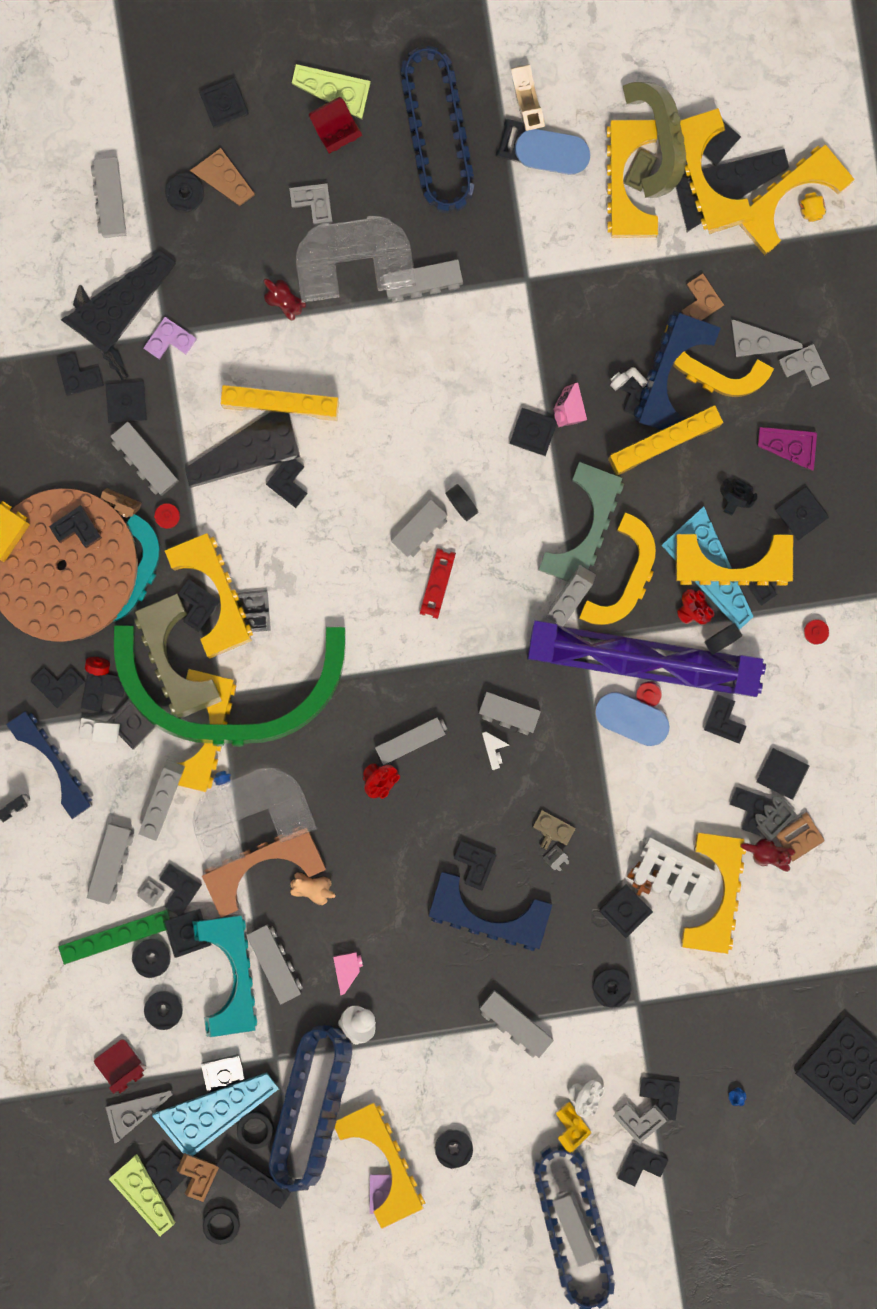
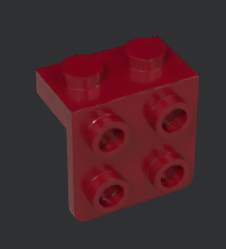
[309,97,362,153]
[94,1039,146,1094]

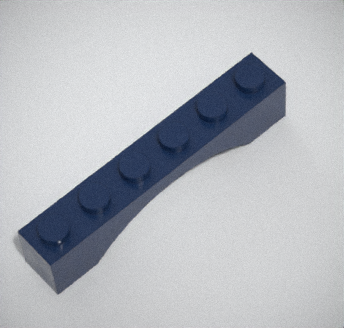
[6,711,93,819]

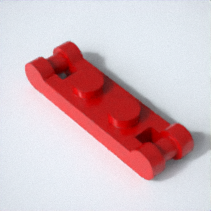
[420,548,456,619]

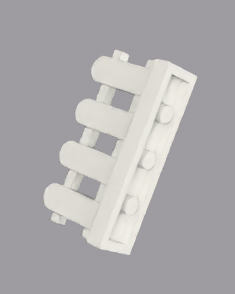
[632,837,719,912]

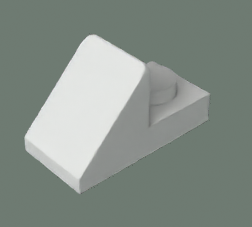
[79,717,120,743]
[482,732,509,770]

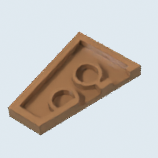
[190,148,255,206]

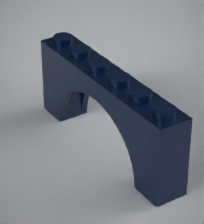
[634,311,721,430]
[429,871,552,951]

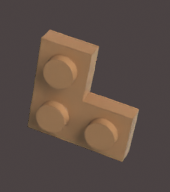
[681,274,724,321]
[100,488,142,517]
[177,1153,219,1202]

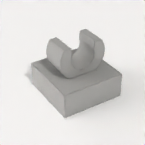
[543,845,569,871]
[137,880,165,907]

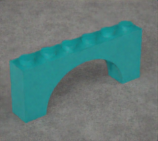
[192,915,257,1037]

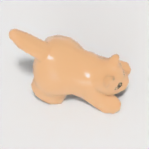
[290,872,335,905]

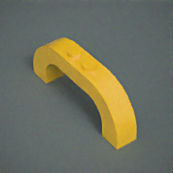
[664,325,774,397]
[579,512,656,625]

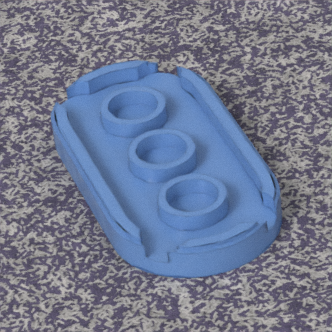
[515,129,590,175]
[596,692,670,746]

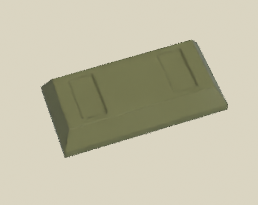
[624,149,658,192]

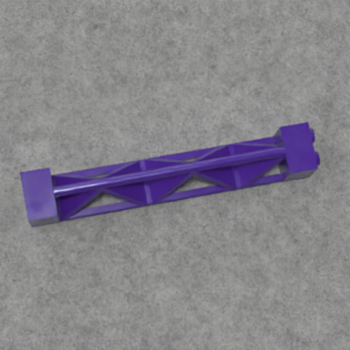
[527,621,766,697]

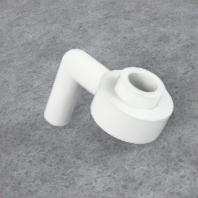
[610,367,648,391]

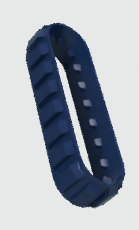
[401,46,474,214]
[269,1025,352,1192]
[534,1143,615,1309]

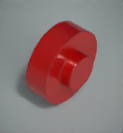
[155,504,180,529]
[804,620,829,645]
[85,657,110,676]
[637,681,662,707]

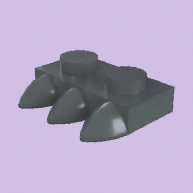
[755,796,797,841]

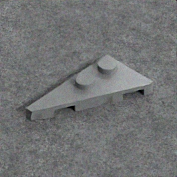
[731,320,803,357]
[106,1090,173,1143]

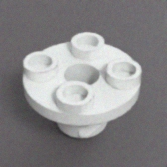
[338,1006,376,1044]
[568,1080,605,1118]

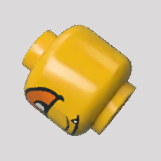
[800,192,826,222]

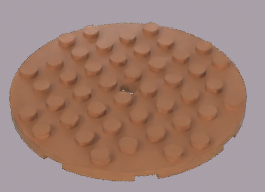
[0,489,138,642]

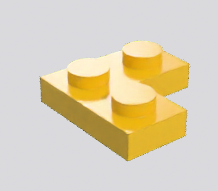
[556,1102,591,1153]

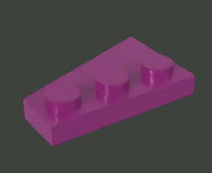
[757,427,817,471]

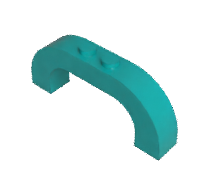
[112,514,161,622]

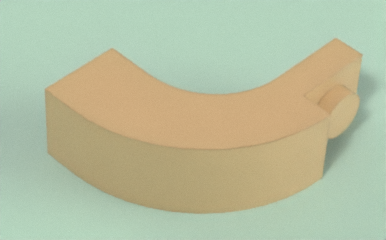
[511,64,545,131]

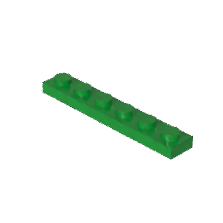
[58,909,171,965]

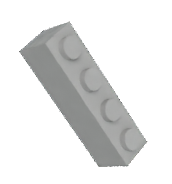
[91,157,127,238]
[383,260,463,302]
[110,422,179,496]
[139,760,185,841]
[87,823,134,904]
[246,924,303,1005]
[479,990,554,1058]

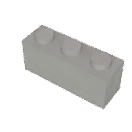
[391,500,448,557]
[547,565,596,627]
[479,692,541,735]

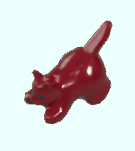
[264,279,306,321]
[740,838,796,872]

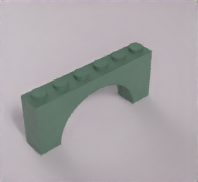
[538,462,624,582]

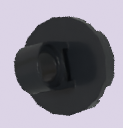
[720,478,758,516]

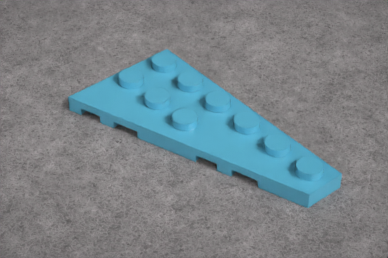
[661,507,753,630]
[152,1073,279,1156]

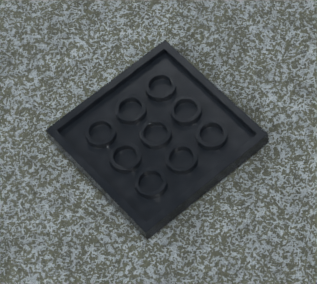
[795,1016,877,1125]

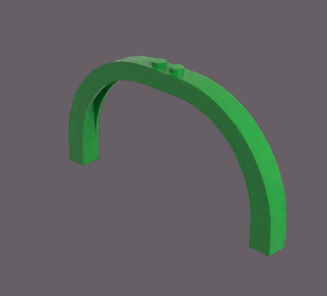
[114,626,346,747]

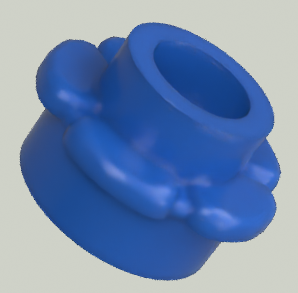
[213,771,231,787]
[729,1087,746,1106]

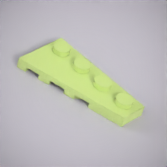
[292,64,371,119]
[109,1154,175,1236]

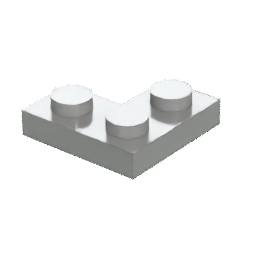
[289,183,332,225]
[778,344,830,387]
[613,1102,668,1144]

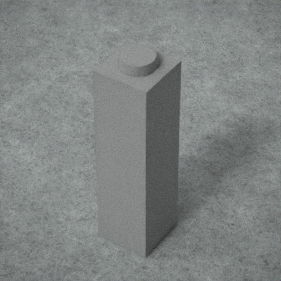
[375,718,448,765]
[552,1190,599,1267]

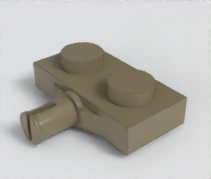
[532,810,576,850]

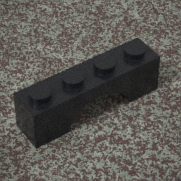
[216,1147,291,1209]

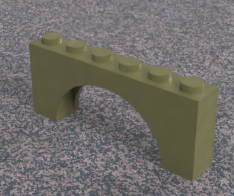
[134,594,222,719]

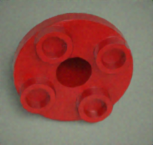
[677,589,714,625]
[363,763,400,799]

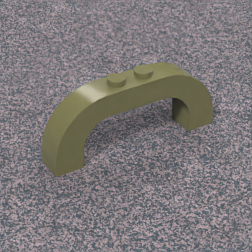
[623,82,686,198]

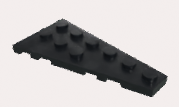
[675,149,789,233]
[61,251,176,354]
[185,411,301,488]

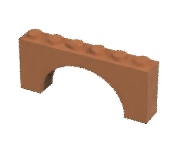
[202,826,327,918]

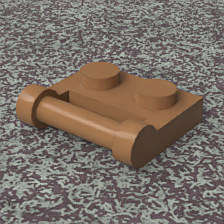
[776,812,825,862]

